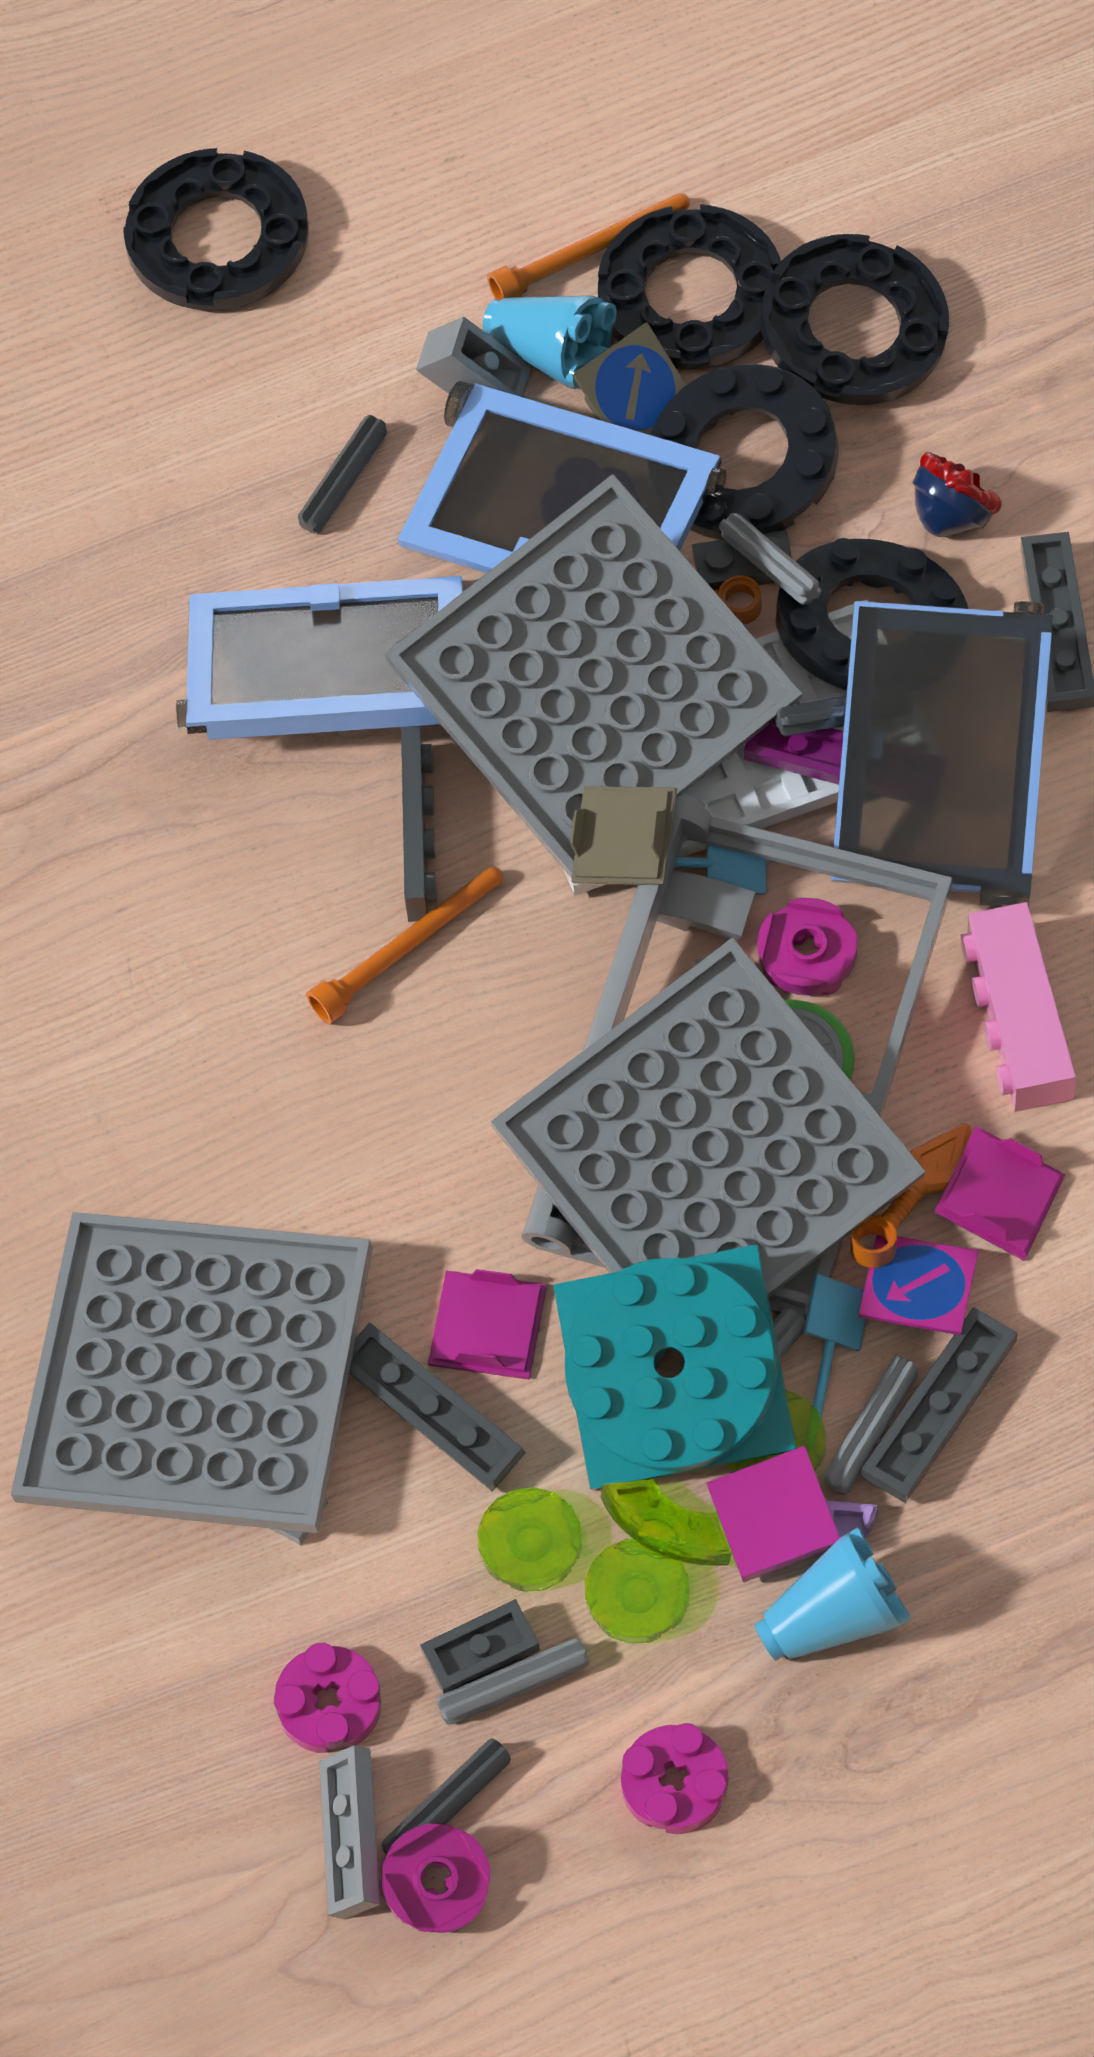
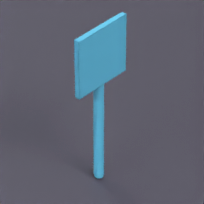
[675,844,766,894]
[804,1273,866,1450]

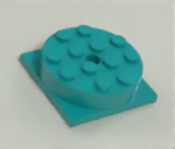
[553,1244,797,1491]

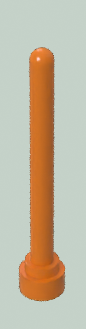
[487,193,690,300]
[306,867,503,1024]

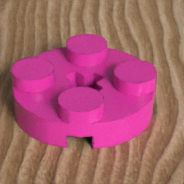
[757,898,857,995]
[274,1643,381,1753]
[621,1723,729,1834]
[381,1824,491,1933]

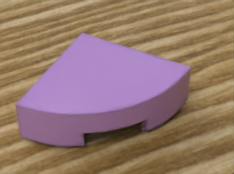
[820,1500,877,1556]

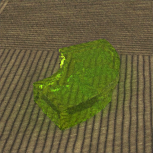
[600,1479,732,1566]

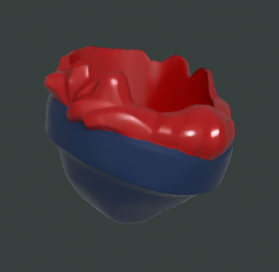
[912,452,1002,537]

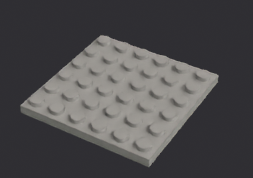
[385,474,802,879]
[491,937,926,1364]
[11,1212,373,1534]

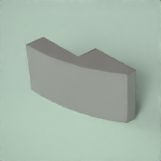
[657,870,755,942]

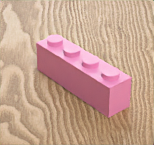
[960,902,1076,1112]

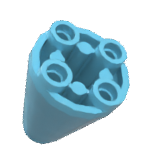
[483,295,617,389]
[754,1527,911,1661]

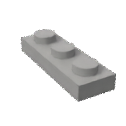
[319,1745,380,1919]

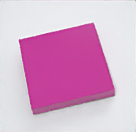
[706,1446,840,1583]

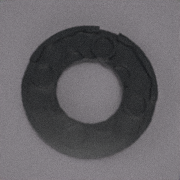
[123,148,309,311]
[598,204,781,369]
[760,234,949,405]
[648,364,839,540]
[775,538,968,693]

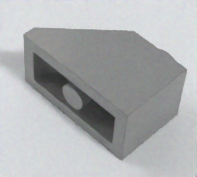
[416,317,532,398]

